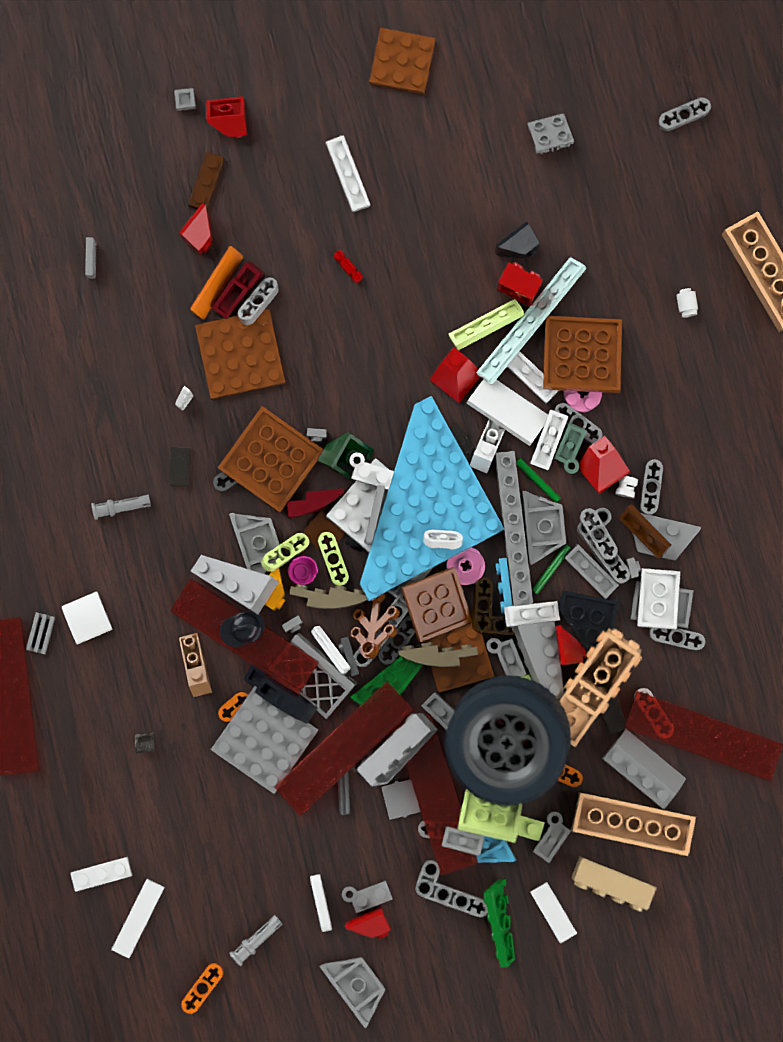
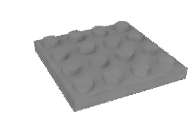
[211,686,318,794]

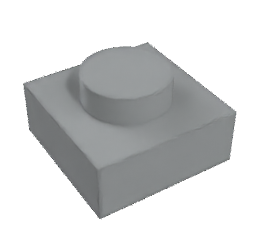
[174,88,196,111]
[307,428,327,442]
[625,558,641,579]
[282,616,303,634]

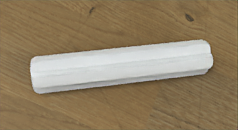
[311,626,350,674]

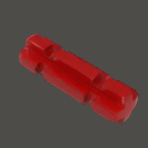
[333,250,363,283]

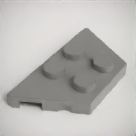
[522,491,566,565]
[229,513,283,574]
[632,513,701,561]
[320,957,385,1028]

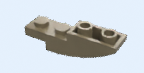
[290,584,368,609]
[399,642,478,667]

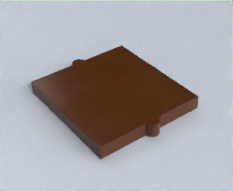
[303,511,346,554]

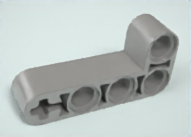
[577,508,630,584]
[416,860,488,917]

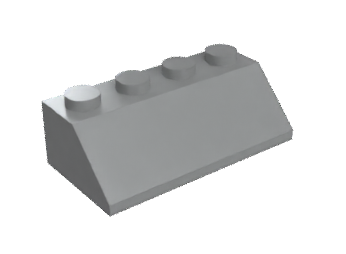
[601,729,686,809]

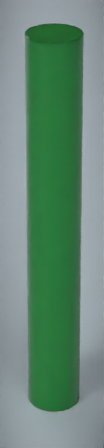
[516,458,561,503]
[532,544,572,595]

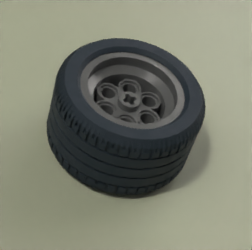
[445,675,571,806]

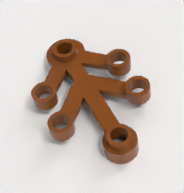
[351,593,400,659]

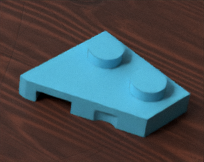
[468,835,516,863]

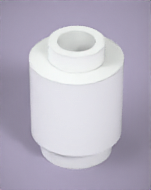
[676,288,698,317]

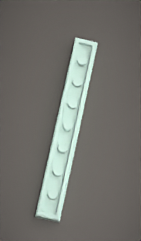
[476,257,586,384]

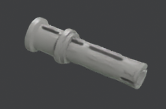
[91,494,151,520]
[229,915,283,966]

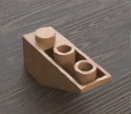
[179,633,212,697]

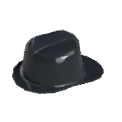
[220,611,265,647]

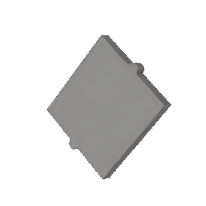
[381,779,421,820]

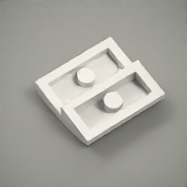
[62,592,113,645]

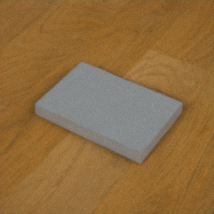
[630,581,694,629]

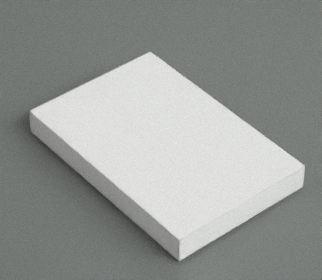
[637,568,680,630]

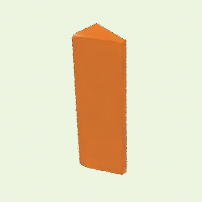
[190,246,243,320]

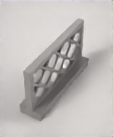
[268,633,357,719]

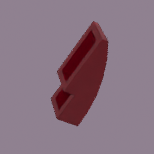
[212,261,265,320]
[287,488,345,519]

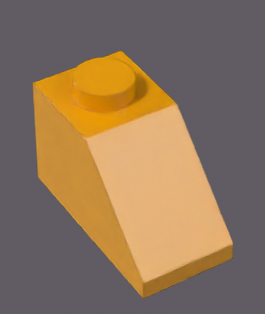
[265,568,285,611]

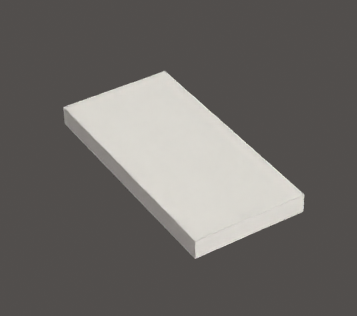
[467,379,548,446]

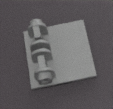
[528,113,574,154]

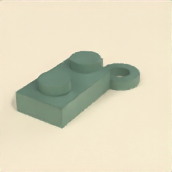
[554,423,588,474]

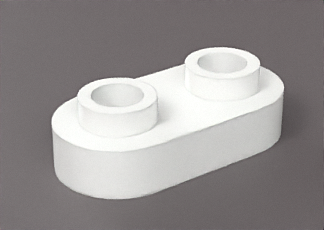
[423,530,463,550]

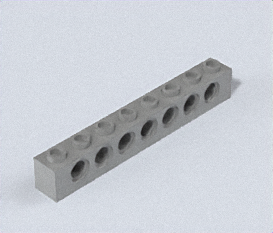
[495,451,533,606]

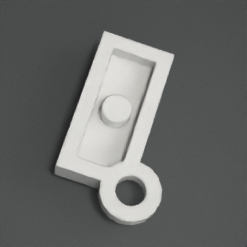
[349,453,394,490]

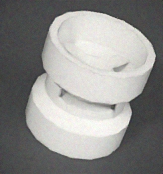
[615,476,638,499]

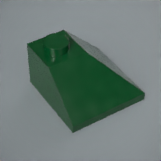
[318,432,374,482]

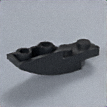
[243,663,317,724]

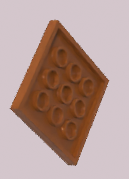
[195,309,285,400]
[543,316,622,393]
[218,406,323,513]

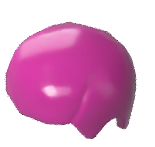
[288,556,318,585]

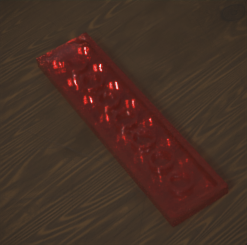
[170,578,320,695]
[0,617,39,776]
[275,681,414,816]
[624,691,783,781]
[394,714,479,875]

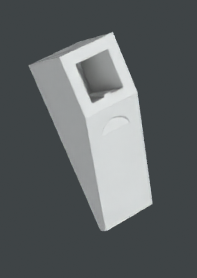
[470,419,505,473]

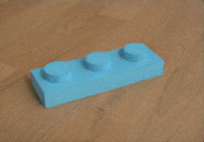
[496,558,513,613]

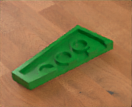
[351,657,423,720]
[484,879,515,967]

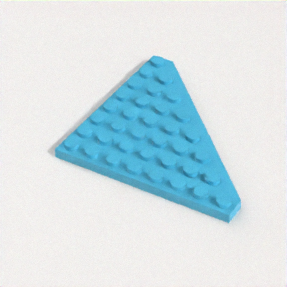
[360,396,504,601]

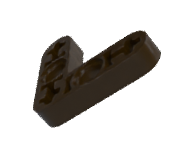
[472,577,516,637]

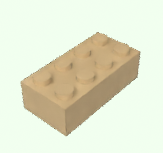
[571,856,656,912]

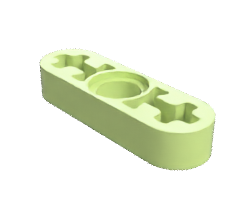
[318,532,349,586]
[261,533,309,572]

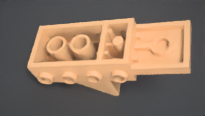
[559,628,642,747]

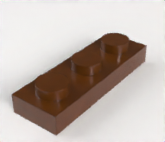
[188,152,224,210]
[619,504,671,559]

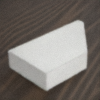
[175,386,193,410]

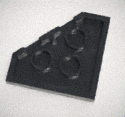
[558,590,619,653]

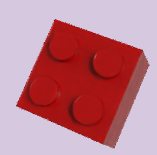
[497,262,543,307]

